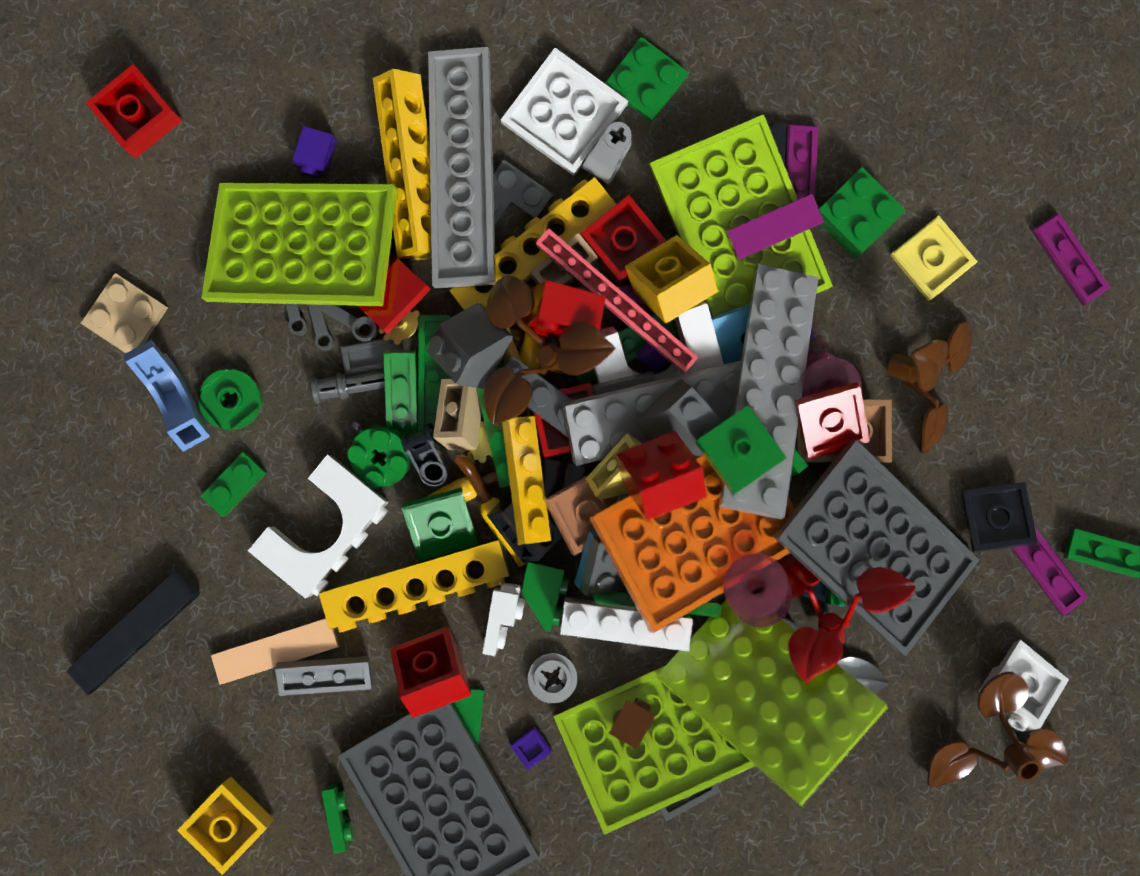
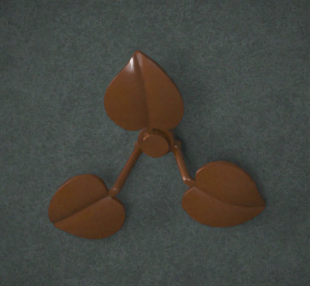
[484,276,615,426]
[888,321,972,454]
[927,671,1068,788]

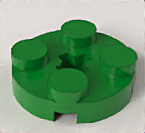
[199,369,263,431]
[348,425,410,488]

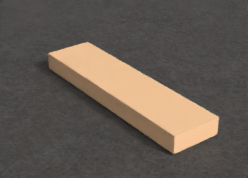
[211,618,339,685]

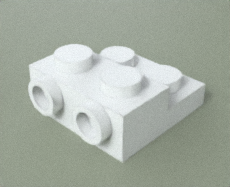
[483,583,525,656]
[979,640,1069,731]

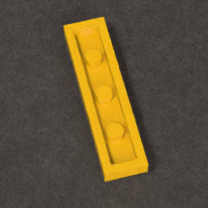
[502,416,551,545]

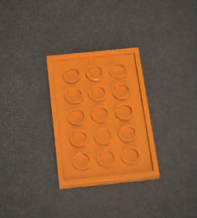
[589,455,795,633]

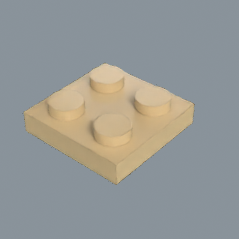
[81,273,168,353]

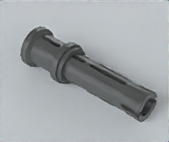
[311,370,385,404]

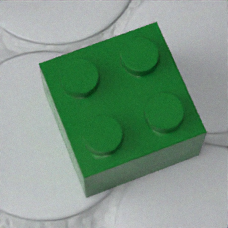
[819,167,906,260]

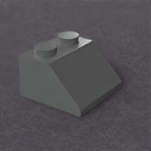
[427,303,513,389]
[634,378,723,458]

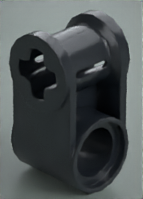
[401,423,450,486]

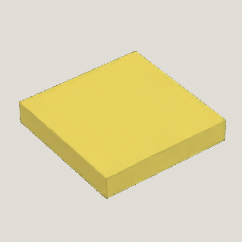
[890,215,977,301]

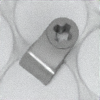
[582,122,631,184]

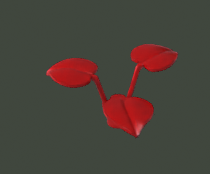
[768,555,916,683]

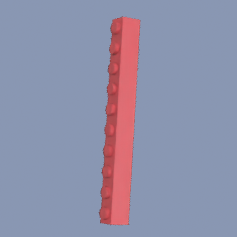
[536,228,698,374]

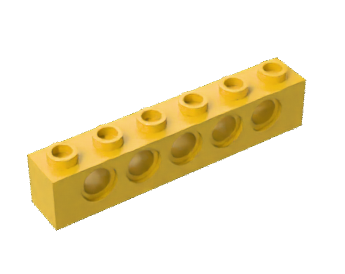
[373,69,432,260]
[449,177,617,310]
[319,540,510,633]

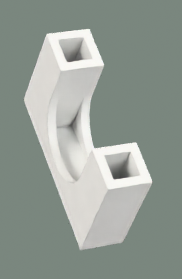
[593,301,724,383]
[248,454,389,598]
[561,597,693,651]

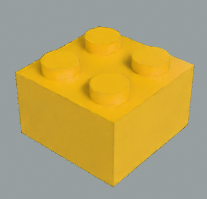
[625,235,718,323]
[177,777,275,875]

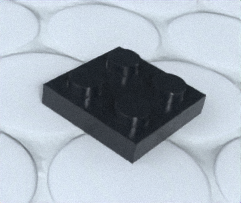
[961,482,1038,553]

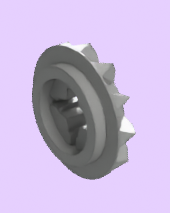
[528,653,577,703]

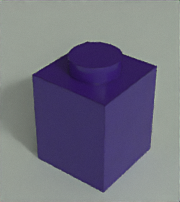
[293,126,338,178]

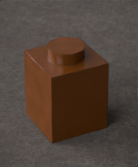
[609,697,655,749]

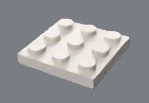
[501,48,628,176]

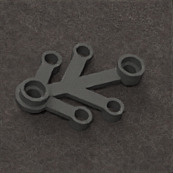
[286,304,378,351]

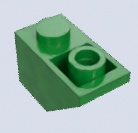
[521,561,569,632]

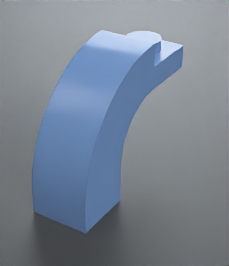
[124,340,210,451]

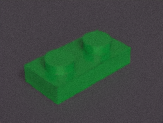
[200,452,267,517]
[321,783,354,854]

